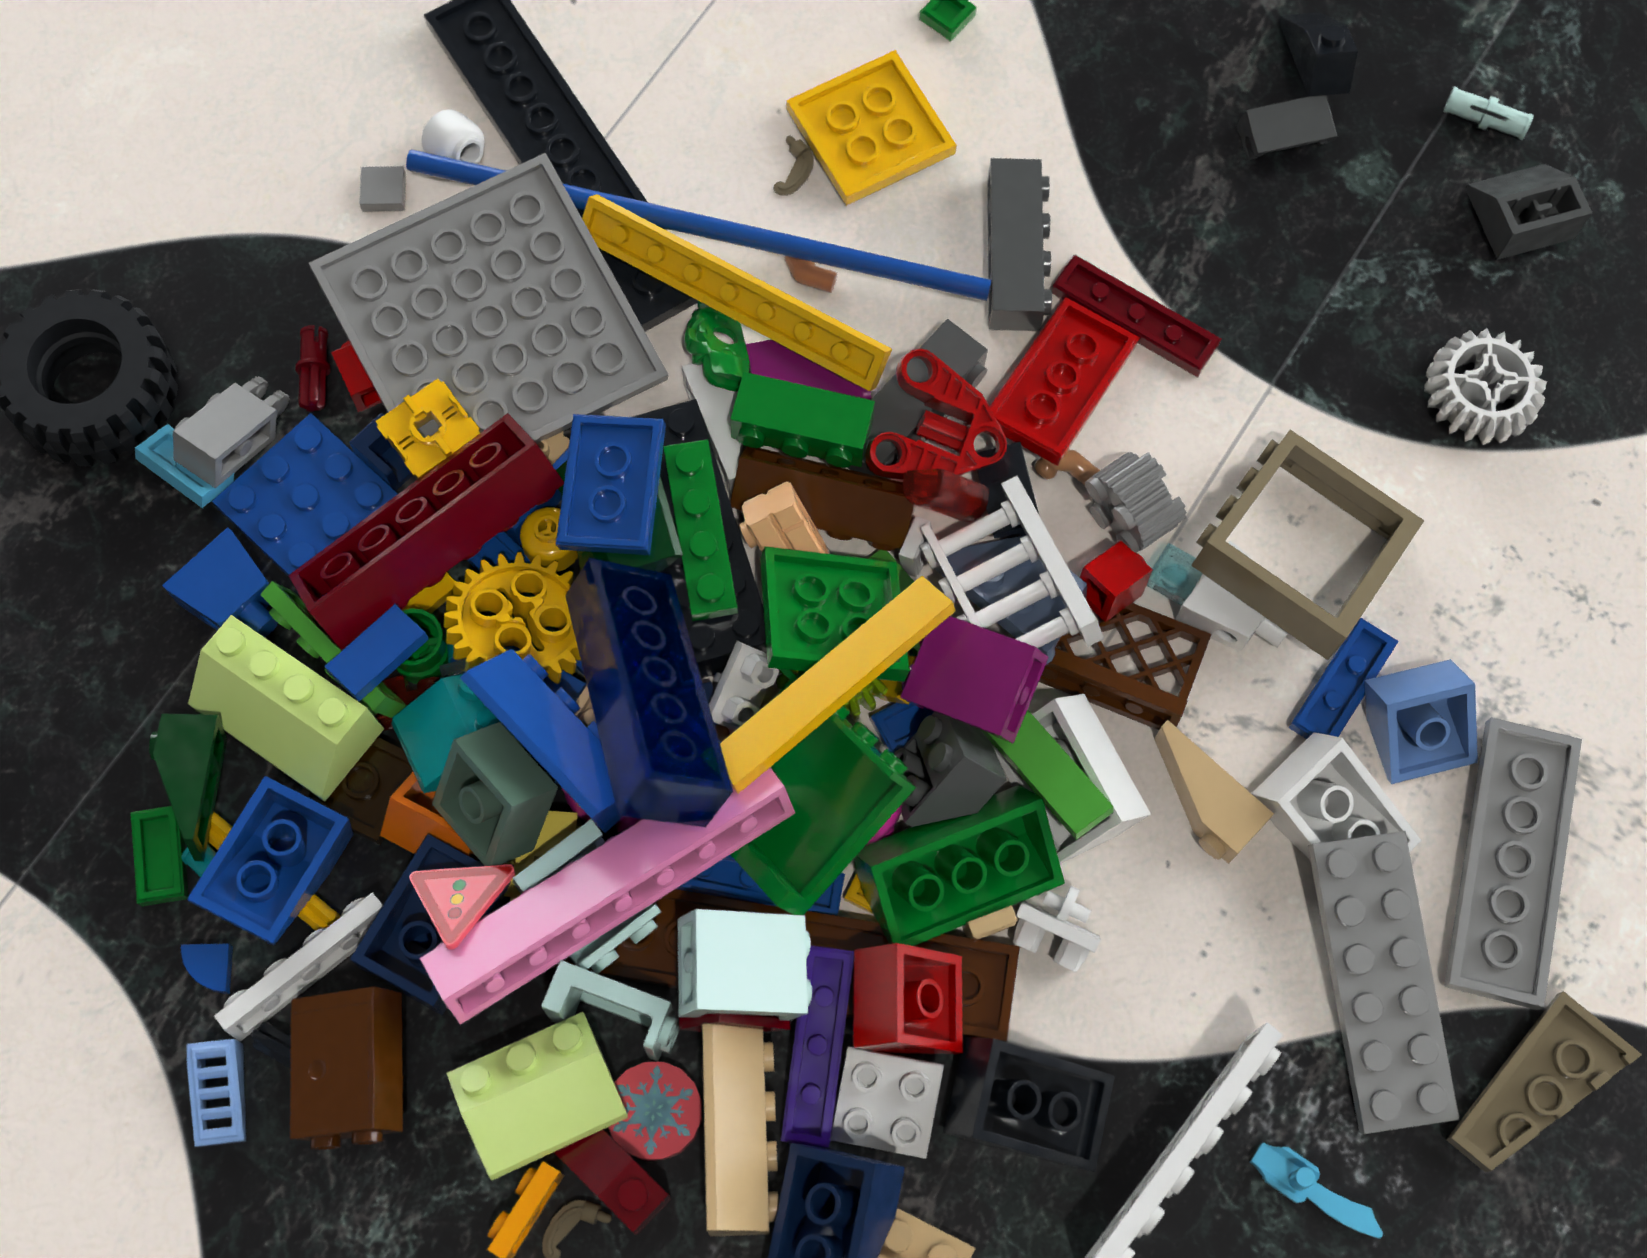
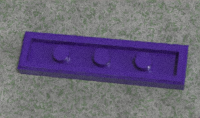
[781,945,854,1148]

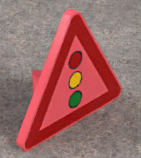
[409,864,515,950]

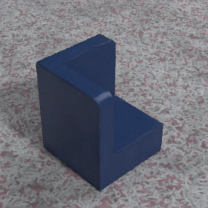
[349,412,413,491]

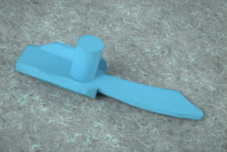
[1249,1142,1383,1238]

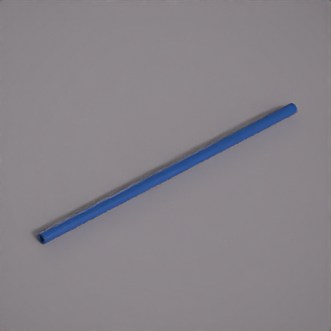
[406,149,992,301]

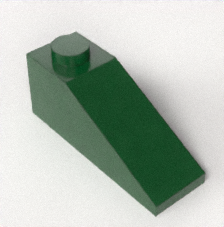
[149,714,227,861]

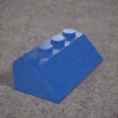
[459,649,647,833]

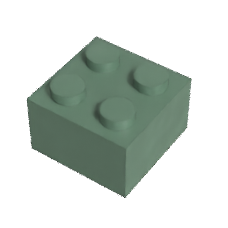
[432,722,558,866]

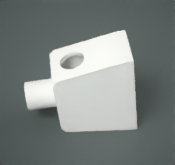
[1175,541,1288,651]

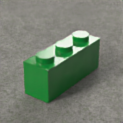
[730,372,875,468]

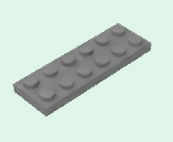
[1444,717,1582,1010]
[1308,831,1459,1134]

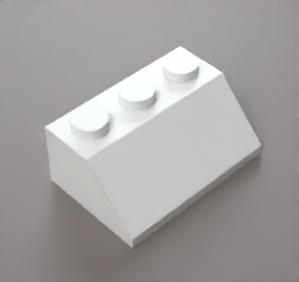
[992,694,1151,864]

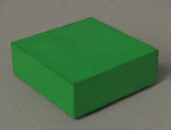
[919,0,977,42]

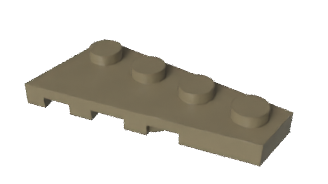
[1446,991,1642,1173]

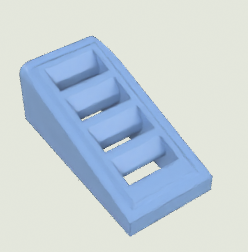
[187,1039,246,1147]

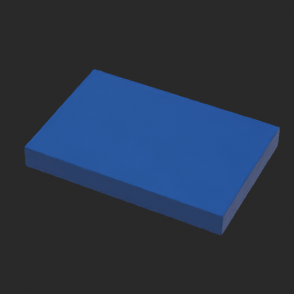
[556,414,666,555]

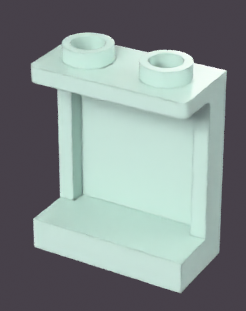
[512,819,662,974]
[678,909,812,1020]
[541,960,679,1062]

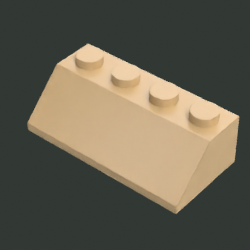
[703,1024,778,1237]

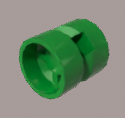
[396,608,450,685]

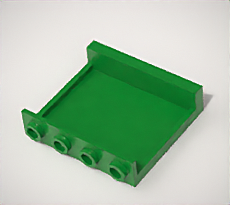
[670,669,916,915]

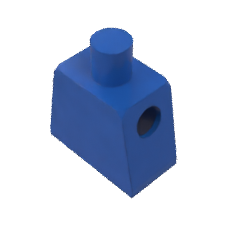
[162,527,278,637]

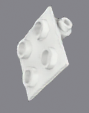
[831,1046,944,1159]

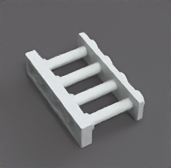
[920,476,1104,648]

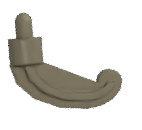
[774,136,814,196]
[542,1200,612,1258]

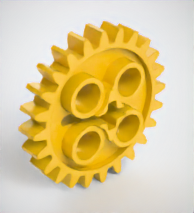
[444,552,596,684]

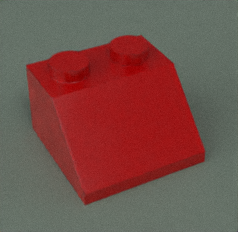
[853,943,963,1054]

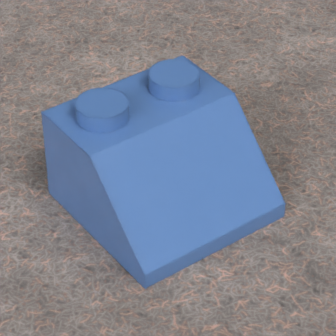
[1364,659,1478,784]

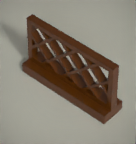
[1013,603,1212,730]

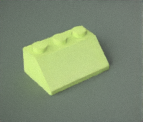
[447,1012,629,1181]

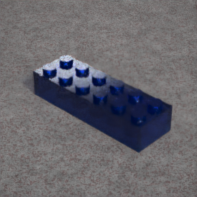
[565,558,733,827]

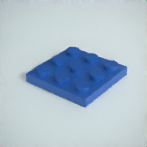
[212,413,398,577]

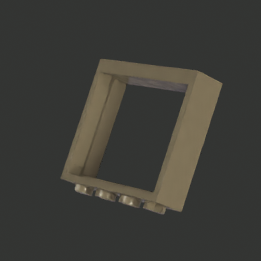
[1191,429,1425,660]

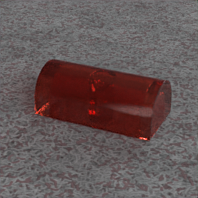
[903,469,989,522]

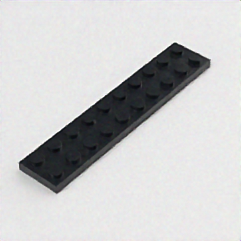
[424,0,698,332]

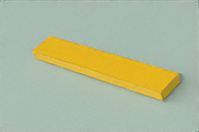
[705,576,956,794]

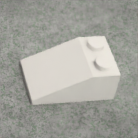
[1251,732,1422,861]

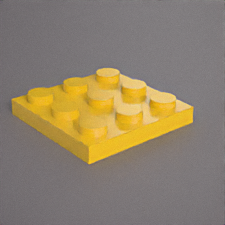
[786,50,957,206]

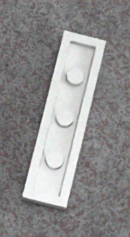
[214,892,383,1042]

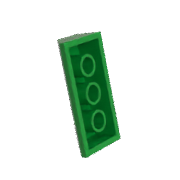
[854,785,1065,946]

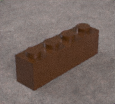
[731,446,920,551]

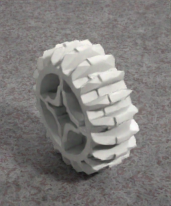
[1424,328,1547,445]

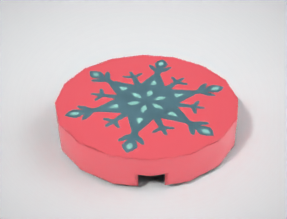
[608,1062,702,1161]

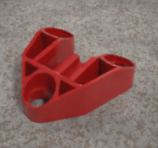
[865,349,1007,483]

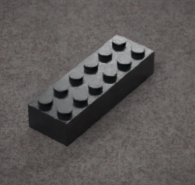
[632,399,767,683]

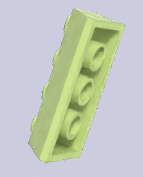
[188,615,384,802]

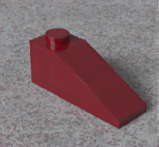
[554,1130,671,1236]

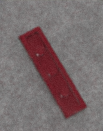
[1052,254,1222,378]

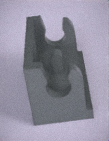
[1235,95,1338,160]

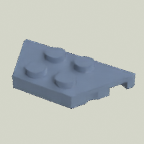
[934,535,1087,665]

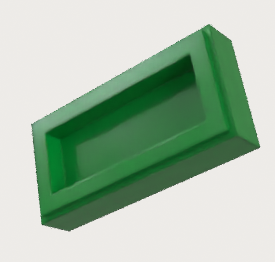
[131,806,189,907]

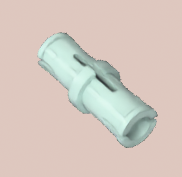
[1443,86,1534,140]

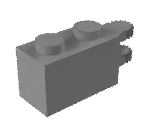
[173,376,290,488]

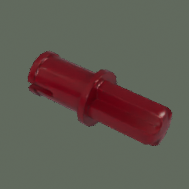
[295,325,331,412]

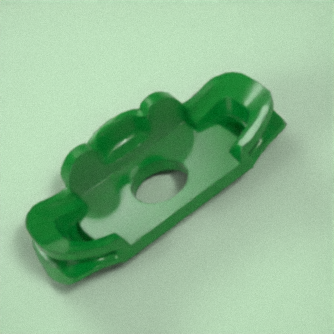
[684,301,750,392]

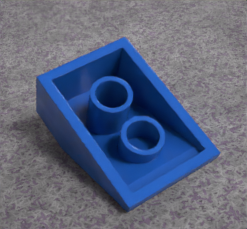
[187,776,353,945]

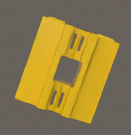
[375,378,480,479]

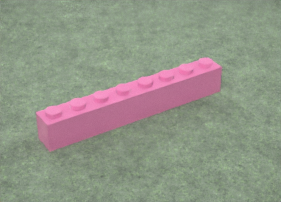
[420,768,795,1025]

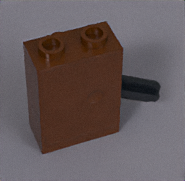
[251,987,403,1150]

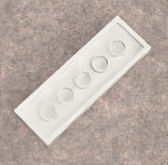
[1085,1023,1283,1258]

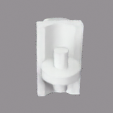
[704,641,779,731]
[1013,886,1101,972]

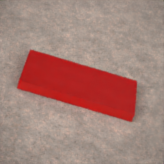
[990,297,1140,466]

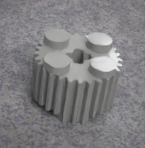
[1085,452,1187,553]

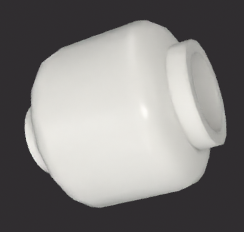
[421,109,485,164]

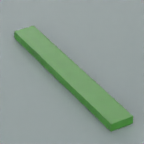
[867,550,1114,840]

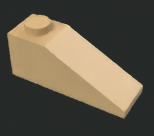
[1154,720,1274,864]

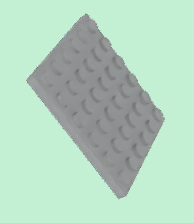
[309,153,668,444]

